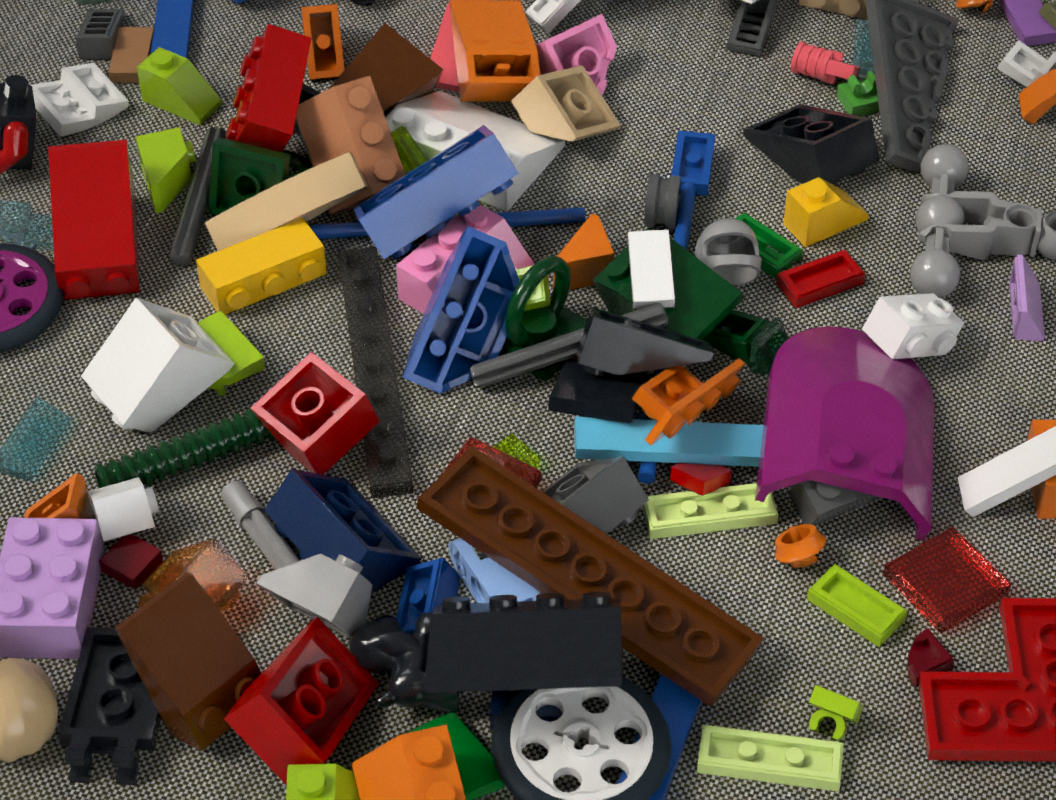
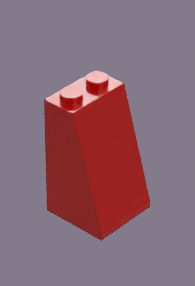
[48,140,140,300]

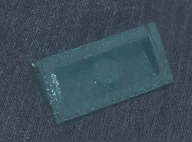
[0,396,72,481]

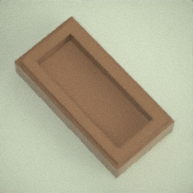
[108,27,154,83]

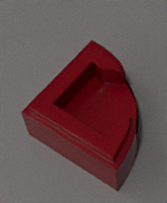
[907,628,955,688]

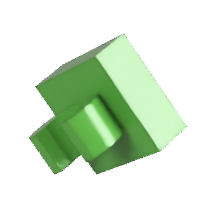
[837,71,879,116]

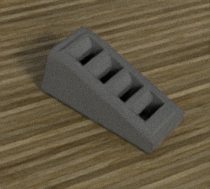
[726,0,778,57]
[76,9,125,60]

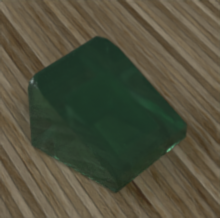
[749,317,789,374]

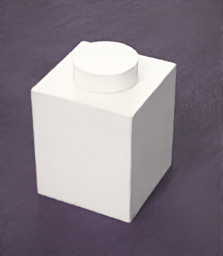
[88,477,159,542]

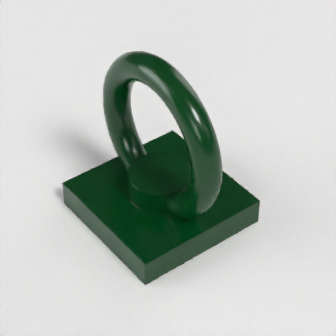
[209,138,313,215]
[499,256,587,382]

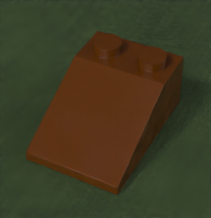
[115,572,261,752]

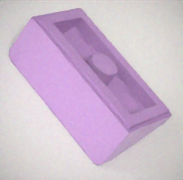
[1009,254,1045,341]

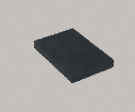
[548,356,651,423]

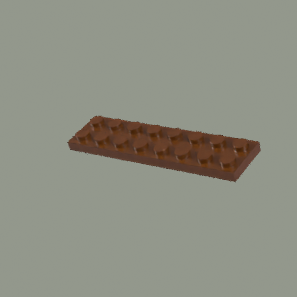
[416,446,764,707]

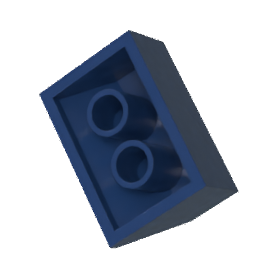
[264,469,422,593]

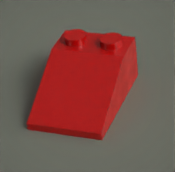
[224,616,379,786]

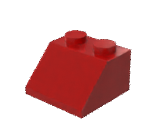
[250,352,380,475]

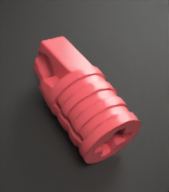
[791,41,861,85]

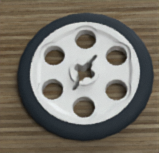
[491,676,672,800]

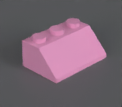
[396,205,535,314]

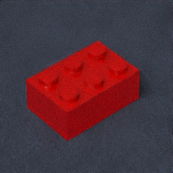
[226,24,312,152]

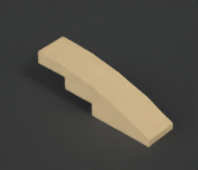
[205,152,368,251]

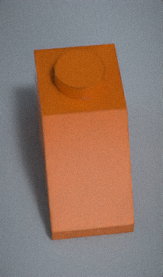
[301,4,345,80]

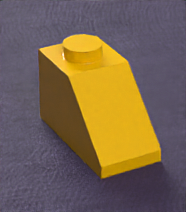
[783,177,869,248]

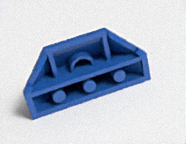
[402,225,520,394]

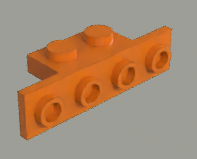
[632,358,745,445]

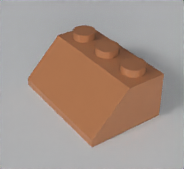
[296,76,406,216]

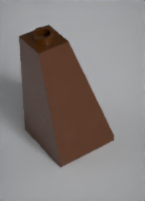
[298,23,443,142]

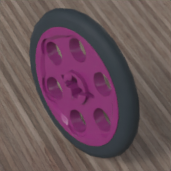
[0,243,65,353]

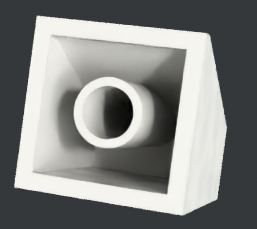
[81,297,235,433]

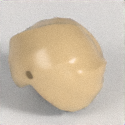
[0,658,58,762]

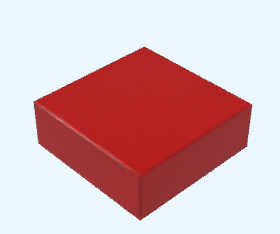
[670,463,732,496]

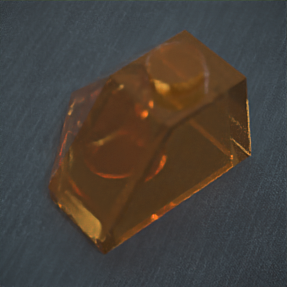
[138,538,249,611]

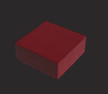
[99,534,163,590]

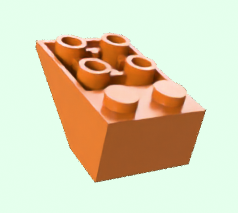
[449,0,540,102]

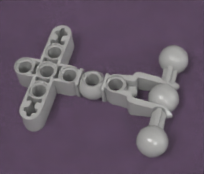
[910,144,1056,298]

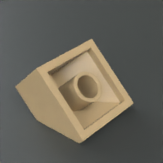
[511,65,621,142]

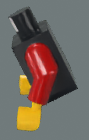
[0,75,36,174]

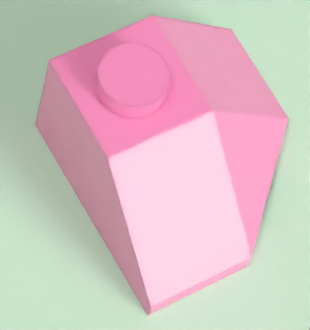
[536,14,617,95]

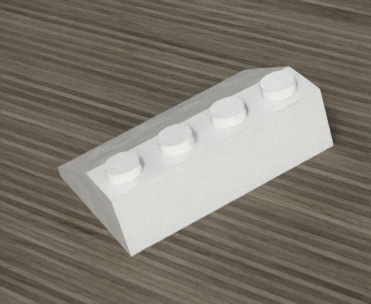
[385,91,565,211]

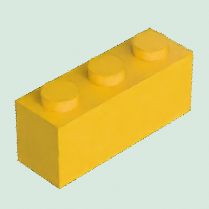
[196,218,327,315]

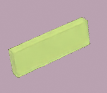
[642,483,779,539]
[697,724,844,792]

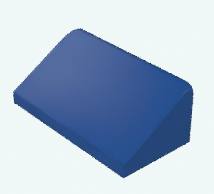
[396,558,460,634]

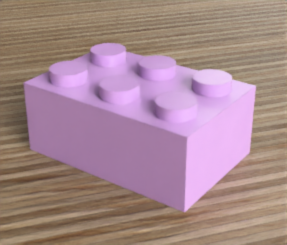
[0,517,105,659]

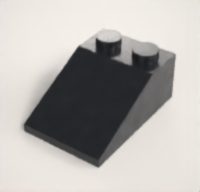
[743,104,879,186]

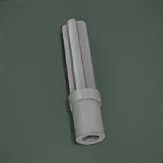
[221,480,300,570]

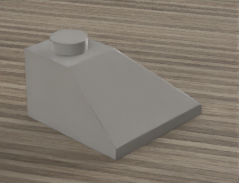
[256,554,372,638]

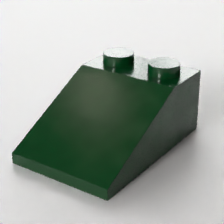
[593,228,744,340]

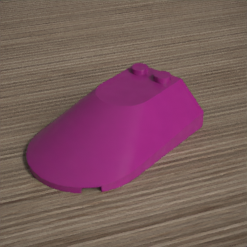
[755,327,934,541]

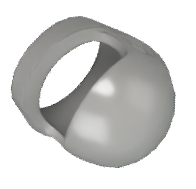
[695,218,762,286]

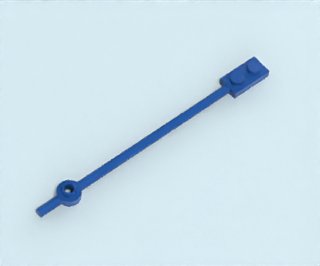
[634,130,715,484]

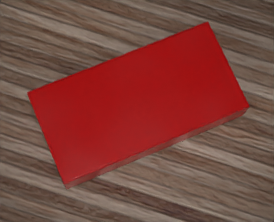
[776,250,866,309]

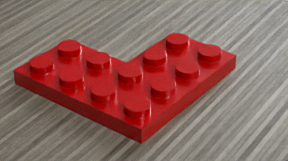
[918,598,1056,762]

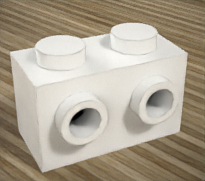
[862,293,965,360]

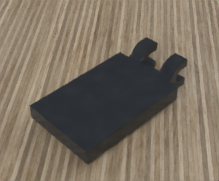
[58,627,162,785]

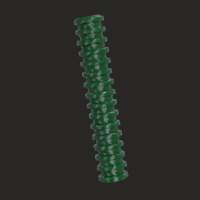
[94,409,276,488]

